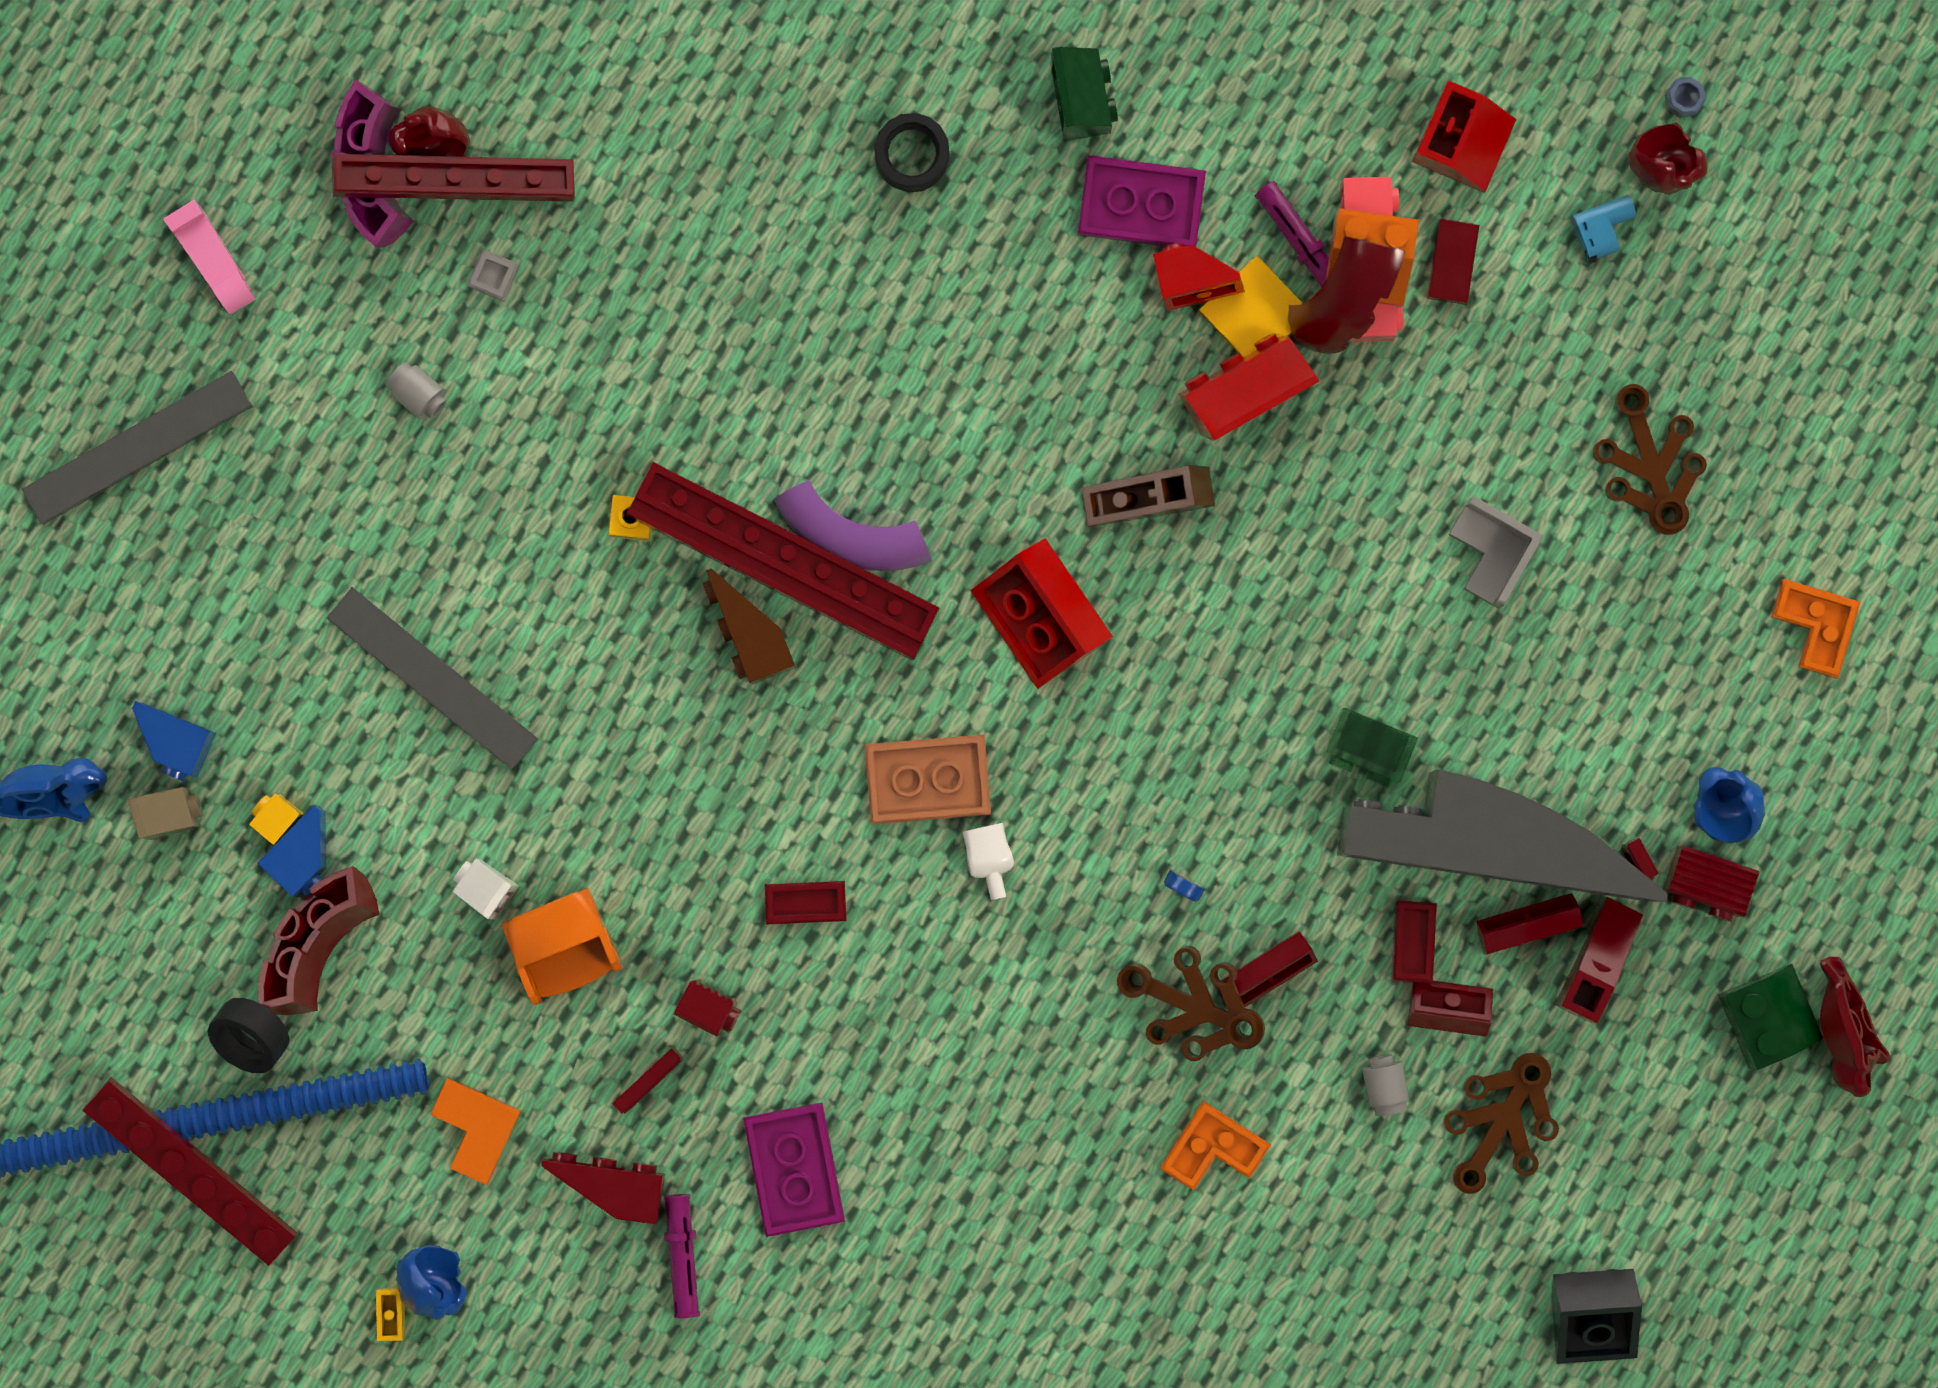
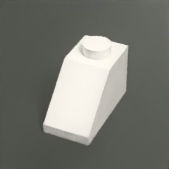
[453,858,519,919]

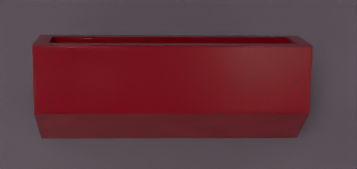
[1476,893,1583,955]
[1214,931,1318,1007]

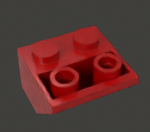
[1412,80,1517,193]

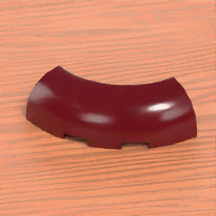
[1288,236,1405,354]
[258,866,380,1015]

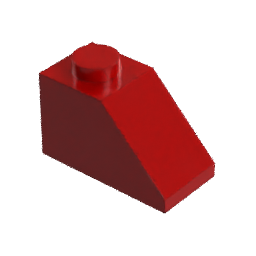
[1153,244,1245,311]

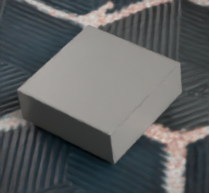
[467,249,520,302]

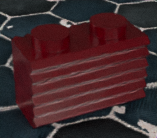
[1663,845,1759,922]
[673,979,742,1037]

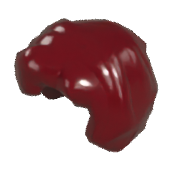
[389,107,470,157]
[1628,122,1708,195]

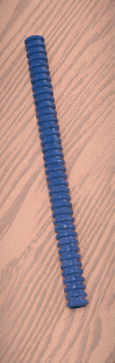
[0,1059,429,1178]

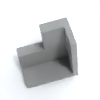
[1449,496,1543,609]

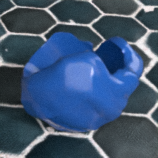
[1693,767,1765,843]
[396,1245,467,1320]

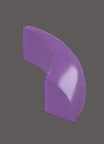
[774,480,932,571]

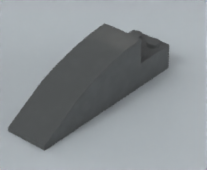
[1337,769,1668,902]

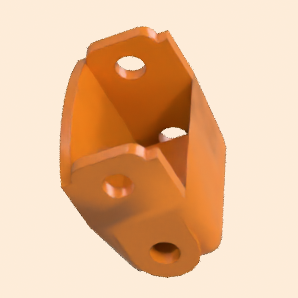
[502,888,623,1006]

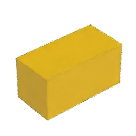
[376,1288,405,1341]

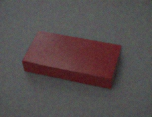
[1427,219,1480,305]
[764,881,847,925]
[1391,900,1437,985]
[612,1047,683,1114]

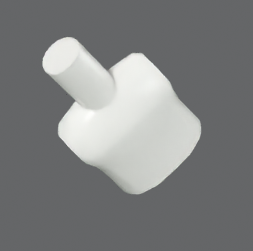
[962,823,1014,900]

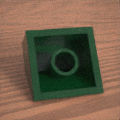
[1050,47,1118,142]
[1718,964,1823,1070]

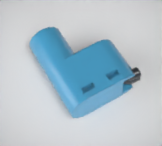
[1571,195,1636,264]

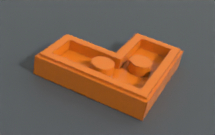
[1771,579,1861,679]
[430,1078,521,1185]
[1160,1101,1271,1191]

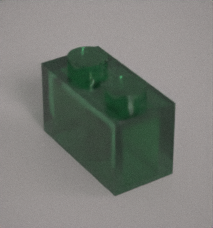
[1322,707,1418,788]

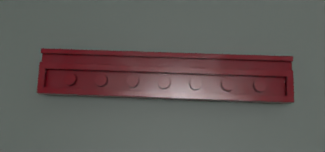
[626,462,940,661]

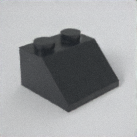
[1551,1269,1642,1364]

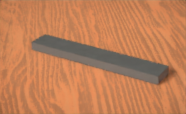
[22,371,253,525]
[327,587,538,770]

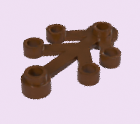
[1593,384,1707,535]
[1117,946,1265,1061]
[1443,1053,1559,1194]

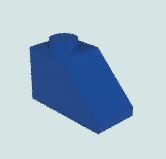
[132,701,216,781]
[258,805,326,897]

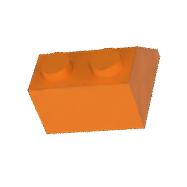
[1325,208,1419,307]

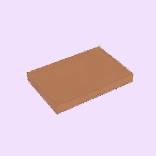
[865,734,991,825]

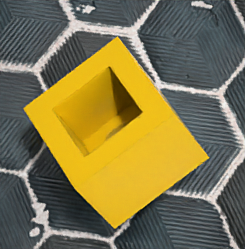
[609,495,652,541]
[249,793,305,845]

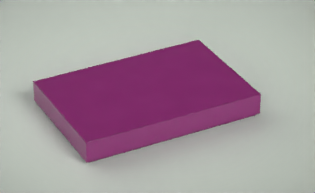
[1078,155,1206,247]
[743,1102,845,1237]

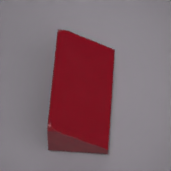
[1408,981,1493,1037]

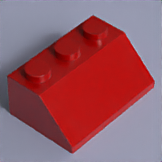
[1179,333,1320,441]
[970,538,1113,689]

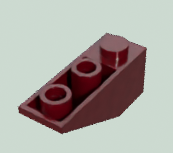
[1554,897,1643,1024]
[541,1152,665,1224]

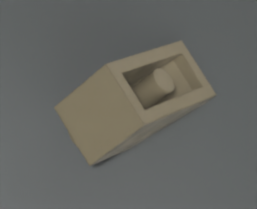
[128,787,203,840]

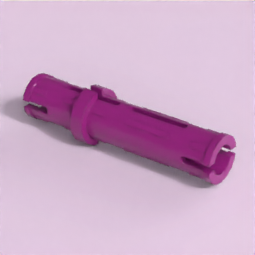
[1254,181,1329,287]
[664,1194,700,1319]

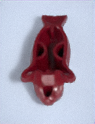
[1820,956,1890,1097]

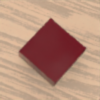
[1621,838,1659,879]

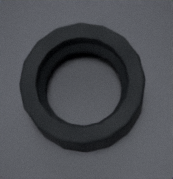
[874,113,950,192]
[207,998,290,1073]

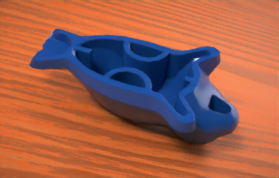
[0,758,107,822]

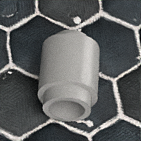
[386,362,447,420]
[1362,1054,1409,1116]

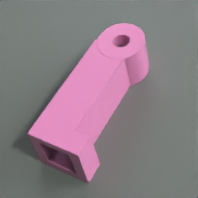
[163,200,256,315]

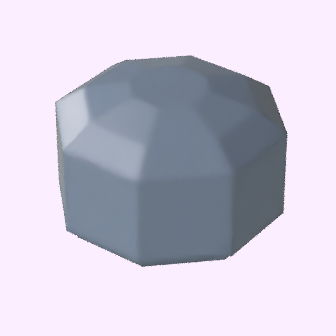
[1664,77,1706,118]

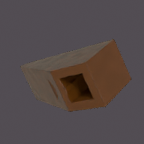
[703,568,796,685]

